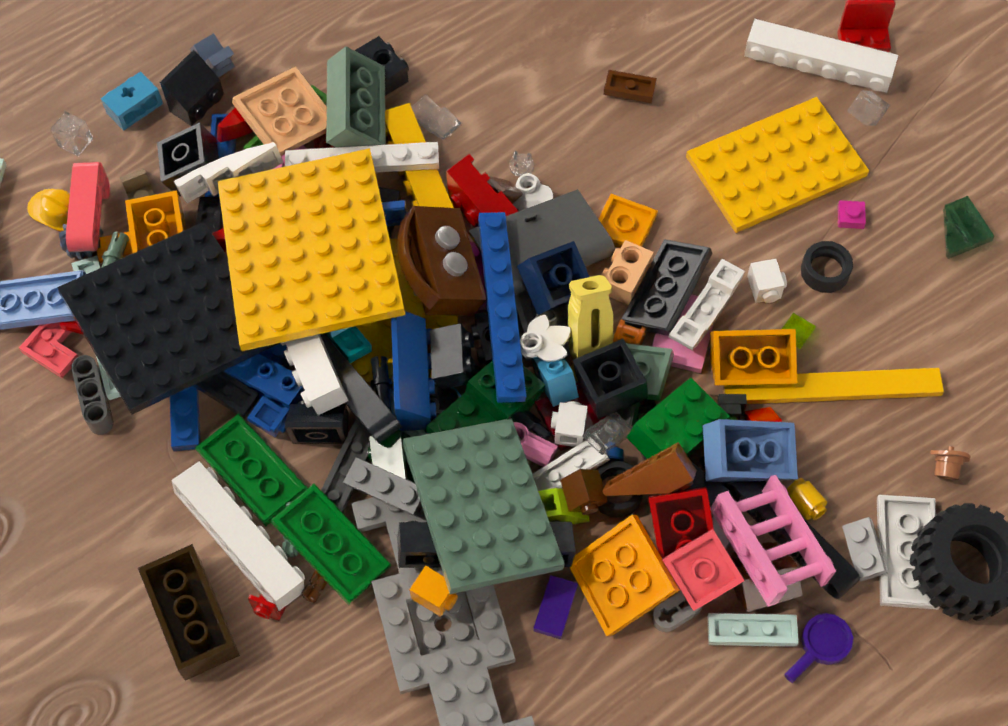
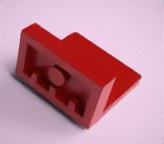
[838,0,896,53]

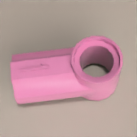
[513,422,558,467]

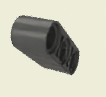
[72,355,114,435]

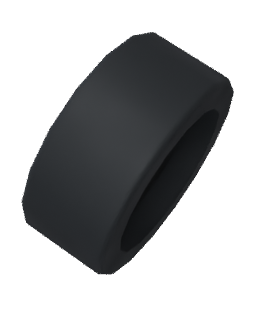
[801,241,853,293]
[597,461,643,518]

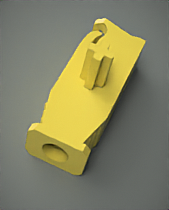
[568,275,613,381]

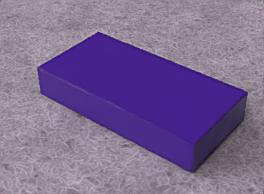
[533,575,578,640]

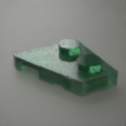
[943,196,994,259]

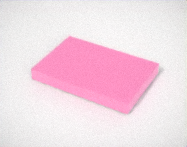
[652,294,713,373]

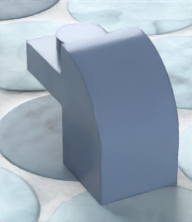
[190,33,235,77]

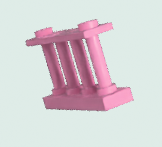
[710,475,836,607]

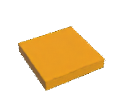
[598,194,658,249]

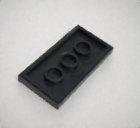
[621,239,713,336]

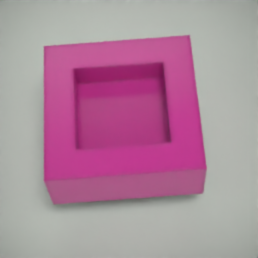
[837,200,866,229]

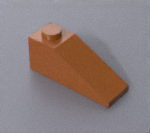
[602,442,697,496]

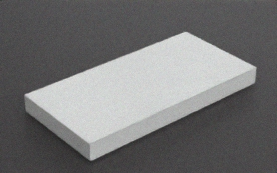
[877,495,940,610]

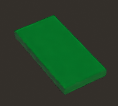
[195,414,308,527]
[271,483,391,605]

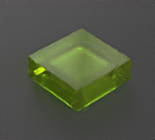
[782,313,816,349]

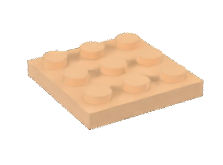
[232,66,327,156]

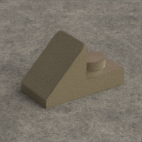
[120,168,155,200]

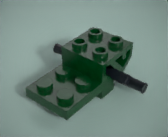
[426,361,552,440]

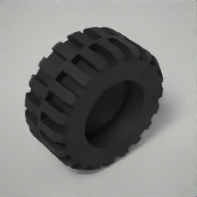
[910,503,1008,621]

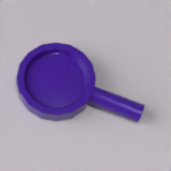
[784,613,853,683]

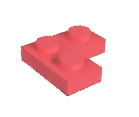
[19,322,78,378]

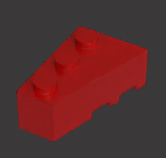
[446,153,519,227]

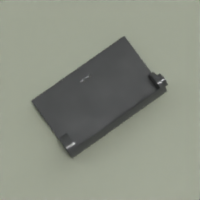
[469,189,615,295]

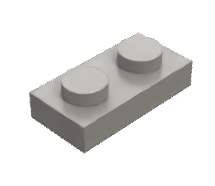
[842,517,888,582]

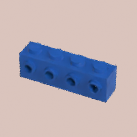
[224,353,305,408]

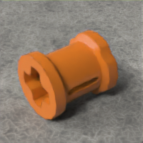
[613,320,646,345]

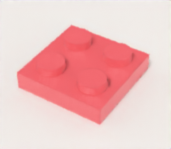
[662,529,745,611]

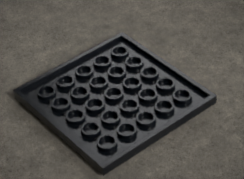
[57,222,280,415]

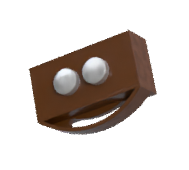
[397,206,487,316]

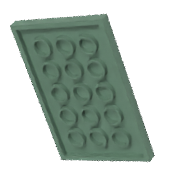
[403,418,564,594]

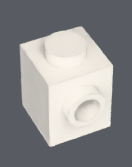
[747,259,787,303]
[551,401,587,447]

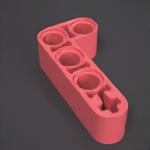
[66,162,110,252]

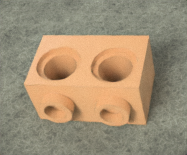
[601,240,654,305]

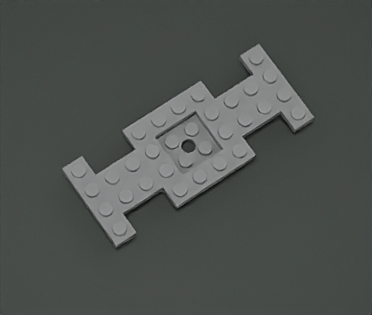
[351,497,535,726]

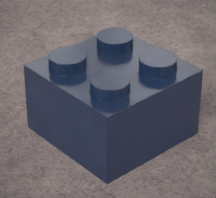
[517,241,590,315]

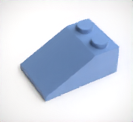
[703,419,798,482]

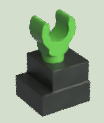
[717,394,747,420]

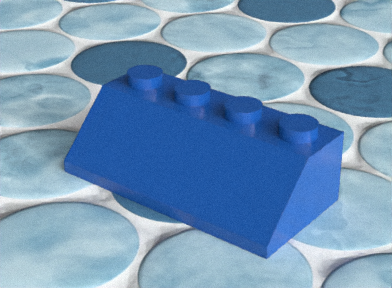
[391,311,437,431]

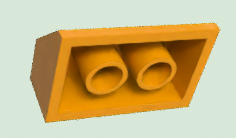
[710,329,797,386]

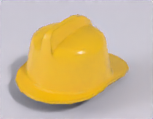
[27,189,70,231]

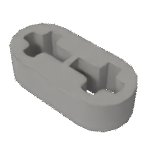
[652,591,702,632]

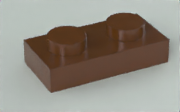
[604,70,657,103]

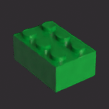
[626,377,730,459]

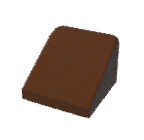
[487,176,523,204]

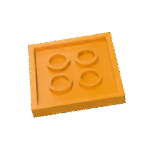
[570,515,679,636]

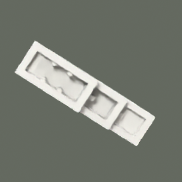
[174,142,283,204]

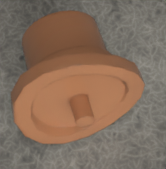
[930,446,971,480]

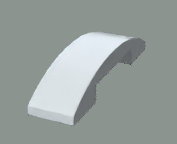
[669,259,745,350]

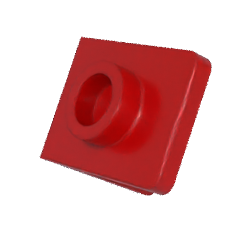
[248,594,287,621]

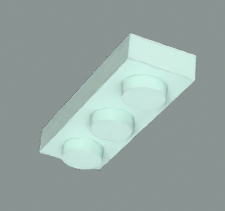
[707,613,798,647]

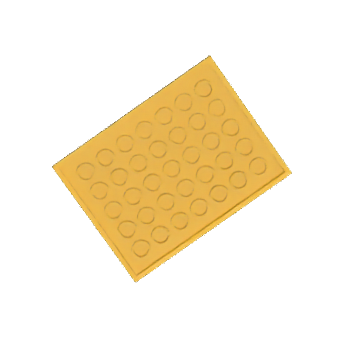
[218,148,406,351]

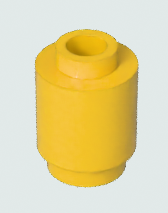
[787,478,827,520]

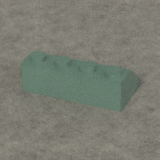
[326,46,385,148]

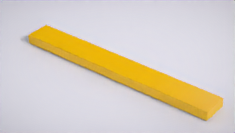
[723,368,944,404]

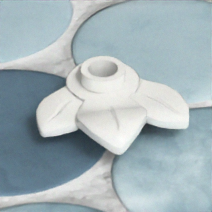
[513,173,553,211]
[520,315,571,362]

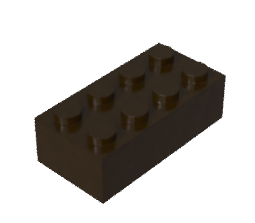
[138,544,240,681]

